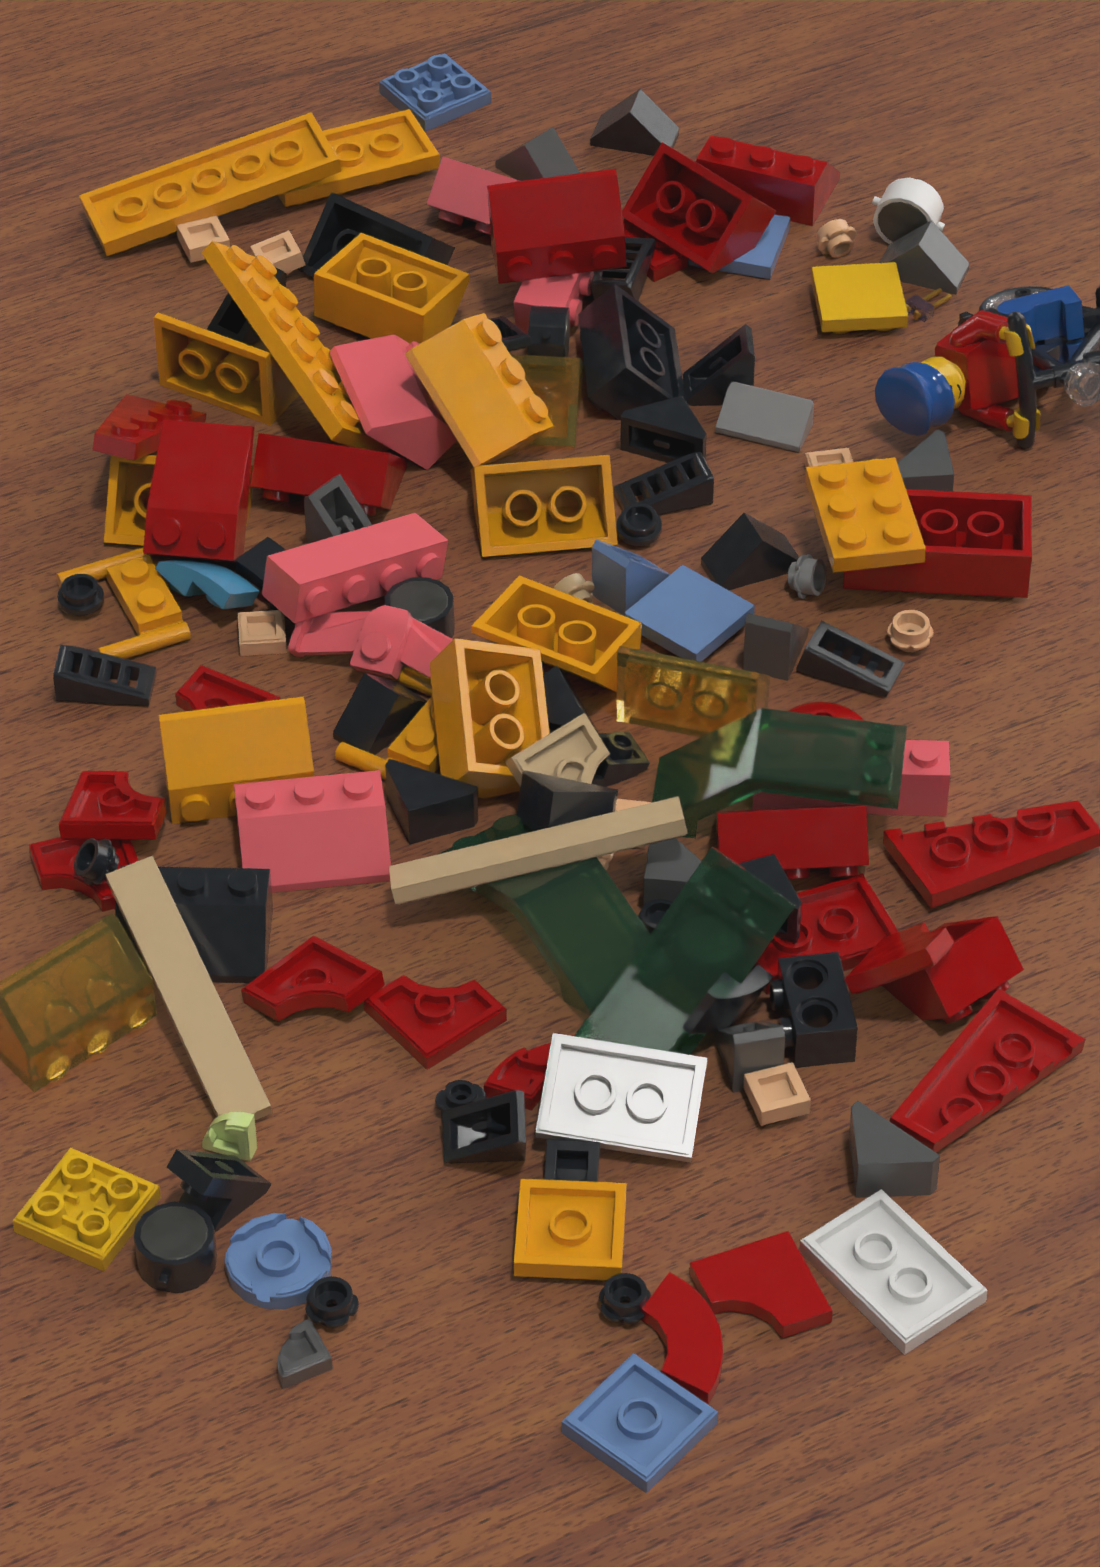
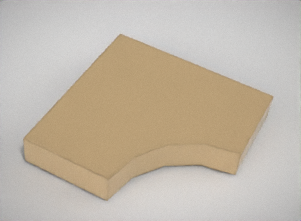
[505,713,610,786]

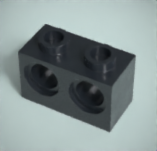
[769,952,858,1068]

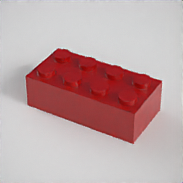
[843,489,1032,598]

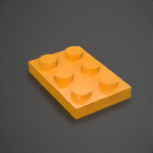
[805,457,926,573]

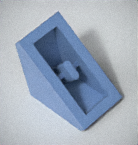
[592,539,671,616]

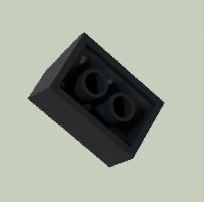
[297,192,455,277]
[578,284,686,420]
[114,866,273,983]

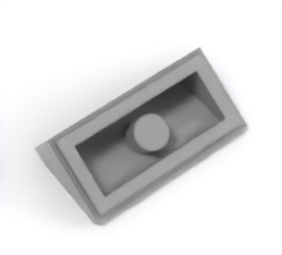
[715,382,814,452]

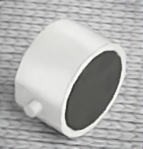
[872,177,945,244]

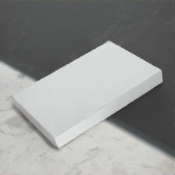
[535,1033,707,1163]
[799,1189,988,1355]

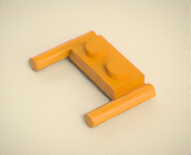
[56,548,191,659]
[335,667,440,780]

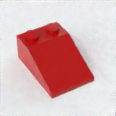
[143,419,254,563]

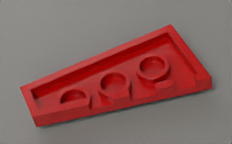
[92,394,207,461]
[883,800,1100,908]
[889,988,1086,1153]

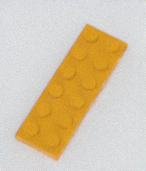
[79,112,342,256]
[201,241,389,452]

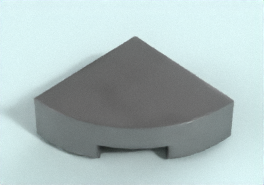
[277,1318,333,1389]

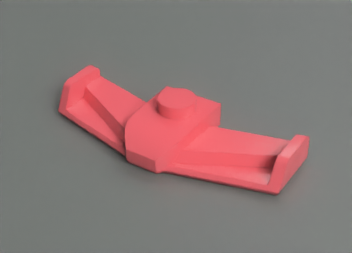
[288,605,453,680]

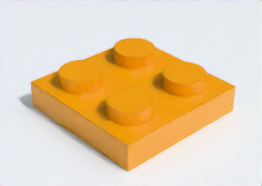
[514,1179,627,1280]

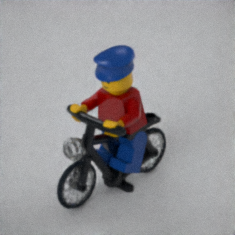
[875,285,1100,449]

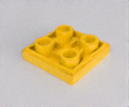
[811,262,908,334]
[13,1147,161,1272]

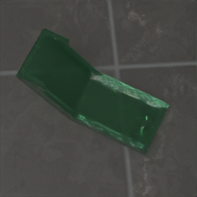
[652,708,907,839]
[439,814,673,1017]
[574,846,797,1055]

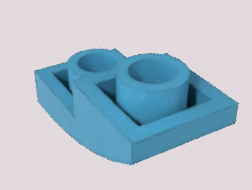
[155,558,260,609]

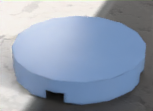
[225,1213,332,1309]

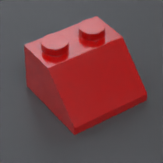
[882,916,1024,1023]

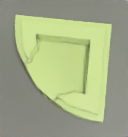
[202,1112,257,1161]

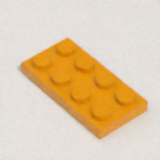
[278,109,440,207]

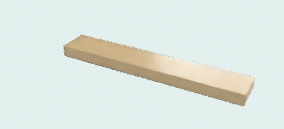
[389,796,688,905]
[106,856,272,1120]

